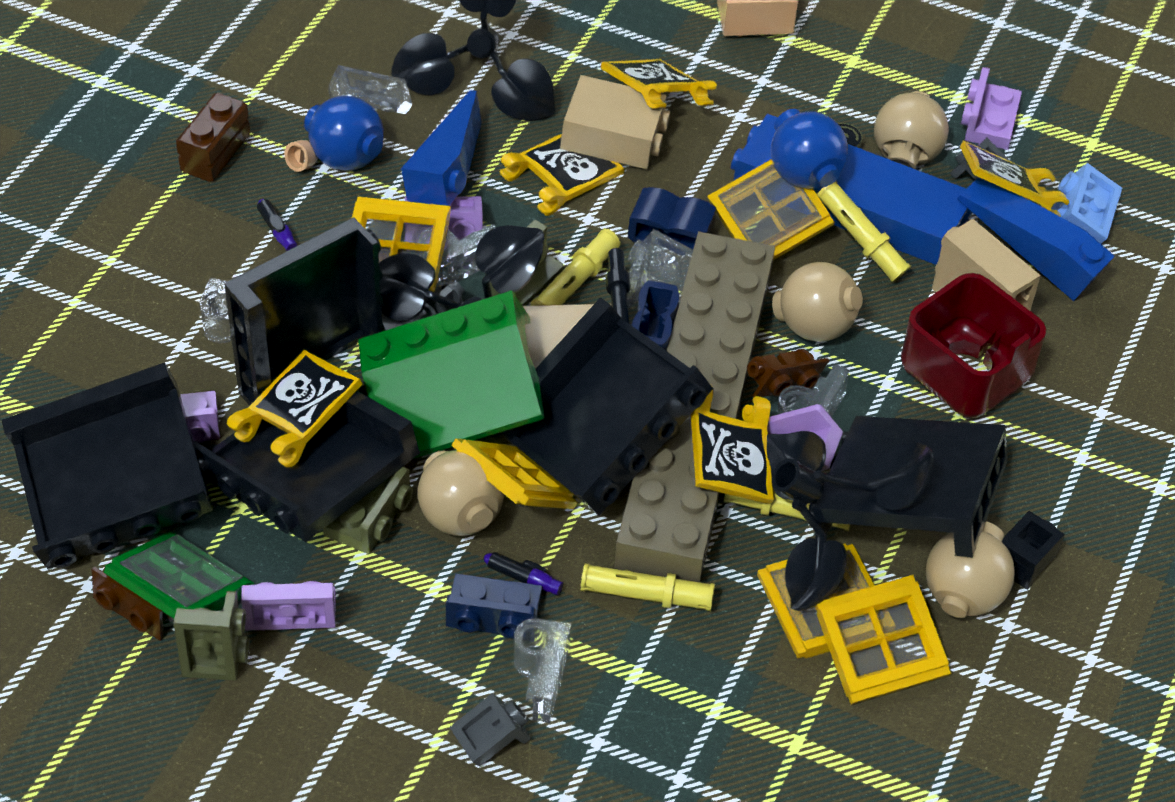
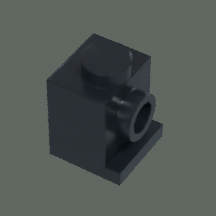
[1002,511,1065,590]

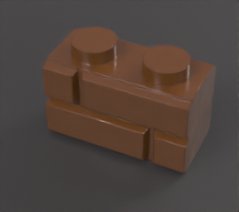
[176,93,250,182]

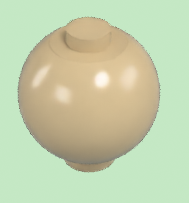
[874,91,949,169]
[772,262,863,342]
[418,450,504,536]
[926,521,1015,618]

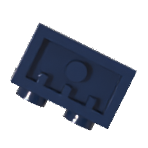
[446,573,542,639]

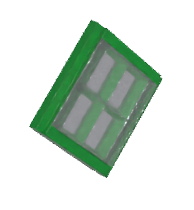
[104,532,254,619]

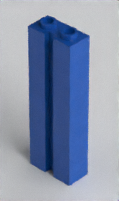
[731,114,971,265]

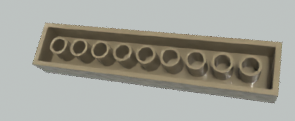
[614,232,775,582]

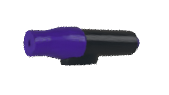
[257,199,298,251]
[483,552,563,596]

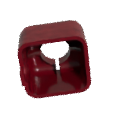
[901,273,1046,418]

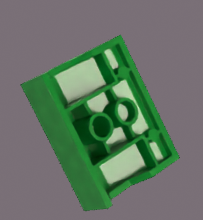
[358,290,544,459]

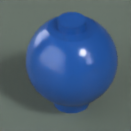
[304,96,384,171]
[771,109,848,189]

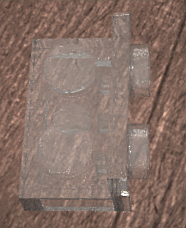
[627,229,693,310]

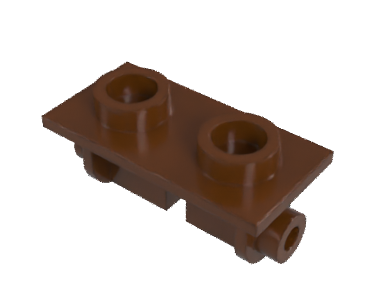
[747,349,830,397]
[91,566,174,641]

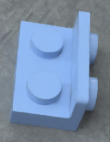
[1052,163,1122,243]

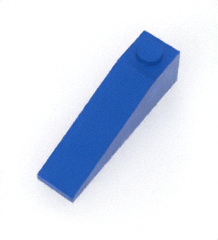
[401,90,482,206]
[957,177,1114,301]

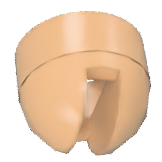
[284,140,318,172]

